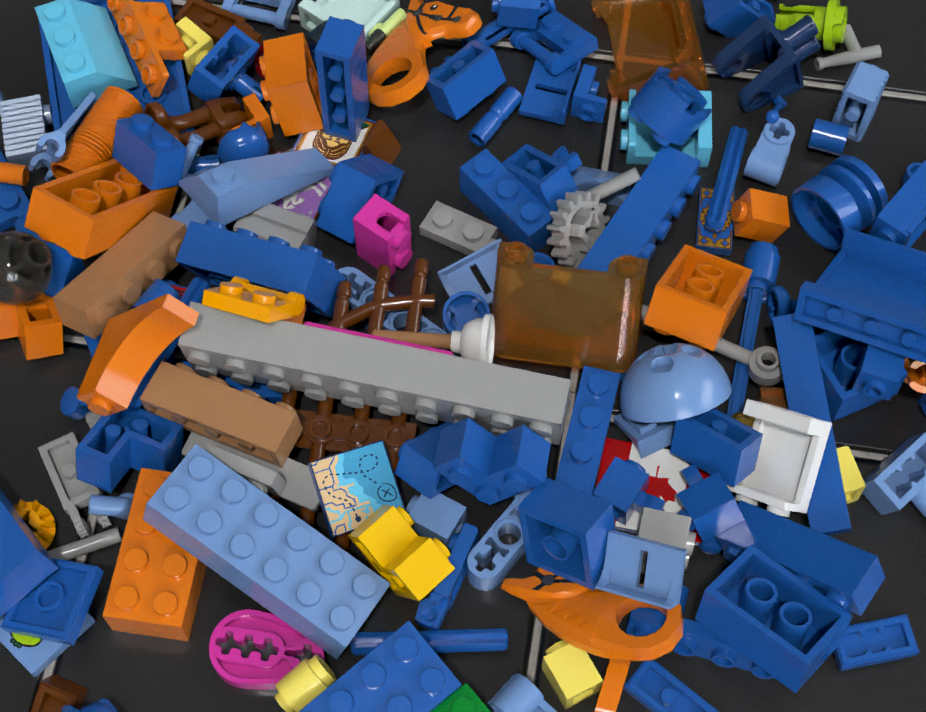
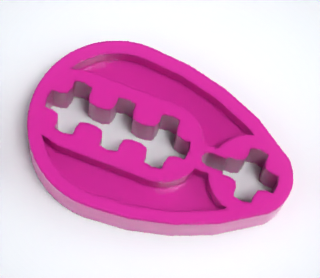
[209,609,326,690]

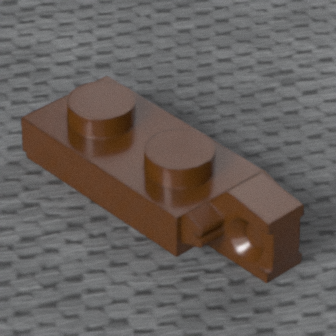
[173,0,263,55]

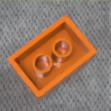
[643,244,753,351]

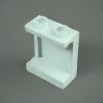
[298,0,400,42]

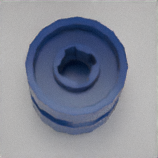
[442,291,490,334]

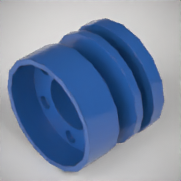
[791,155,888,250]

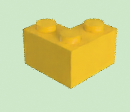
[348,505,455,601]

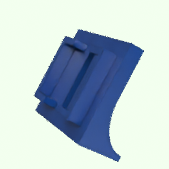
[519,58,581,125]

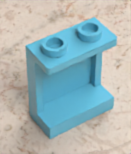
[620,89,712,167]

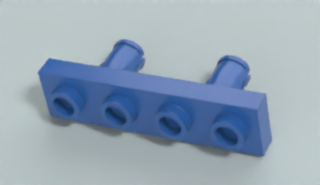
[625,585,775,679]

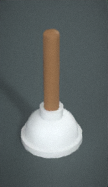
[371,314,495,363]

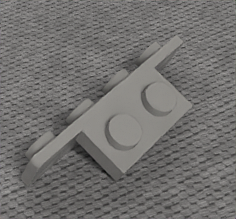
[181,432,320,511]

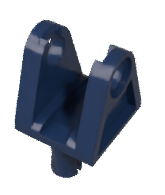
[712,14,821,112]

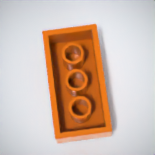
[24,159,178,259]
[102,468,207,642]

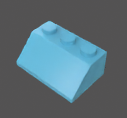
[34,0,138,108]

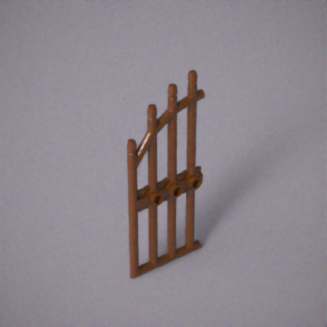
[267,258,436,576]

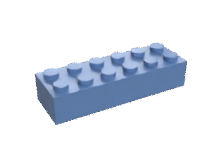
[143,444,390,659]

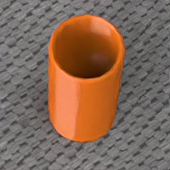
[50,86,144,179]

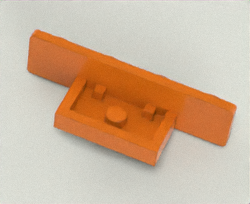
[107,0,188,97]

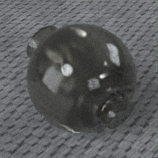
[0,231,53,305]

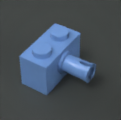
[862,431,926,518]

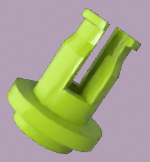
[775,0,847,51]

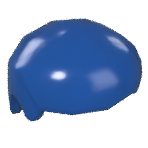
[218,122,270,163]

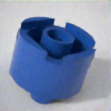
[627,67,712,147]

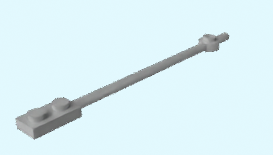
[419,201,784,386]

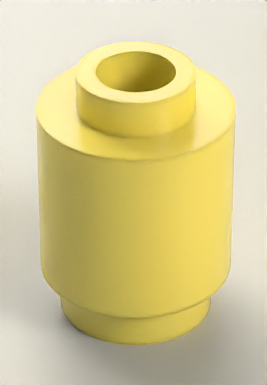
[275,655,337,712]

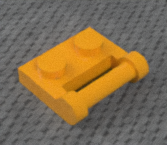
[202,276,305,323]

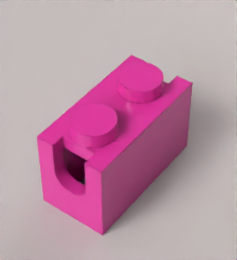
[353,194,413,276]

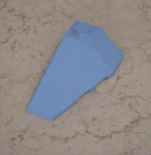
[179,148,334,225]

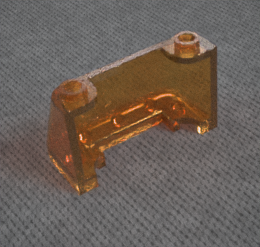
[591,0,710,101]
[491,241,649,373]

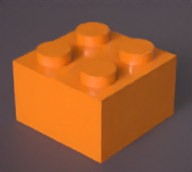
[259,32,323,137]

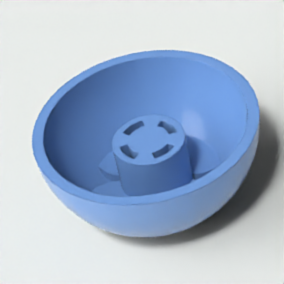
[620,343,732,423]

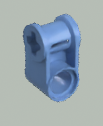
[743,118,795,187]

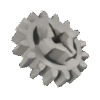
[546,190,610,269]

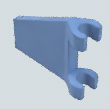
[28,92,97,182]

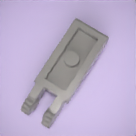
[38,432,112,539]

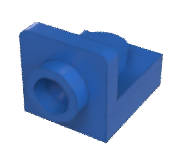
[570,64,607,123]

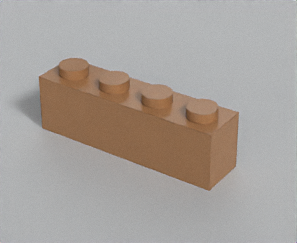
[52,211,187,339]
[140,361,303,468]

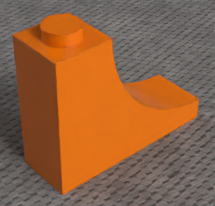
[76,293,199,416]

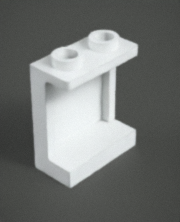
[725,399,832,517]

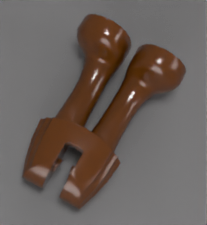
[144,97,249,147]

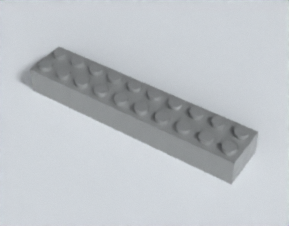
[178,301,571,445]

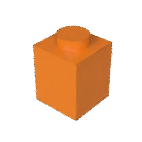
[731,188,790,243]

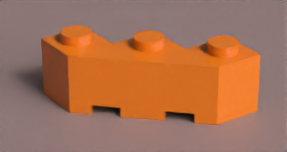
[0,278,64,360]

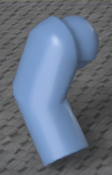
[88,492,134,520]

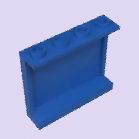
[794,228,926,363]

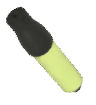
[365,8,408,54]

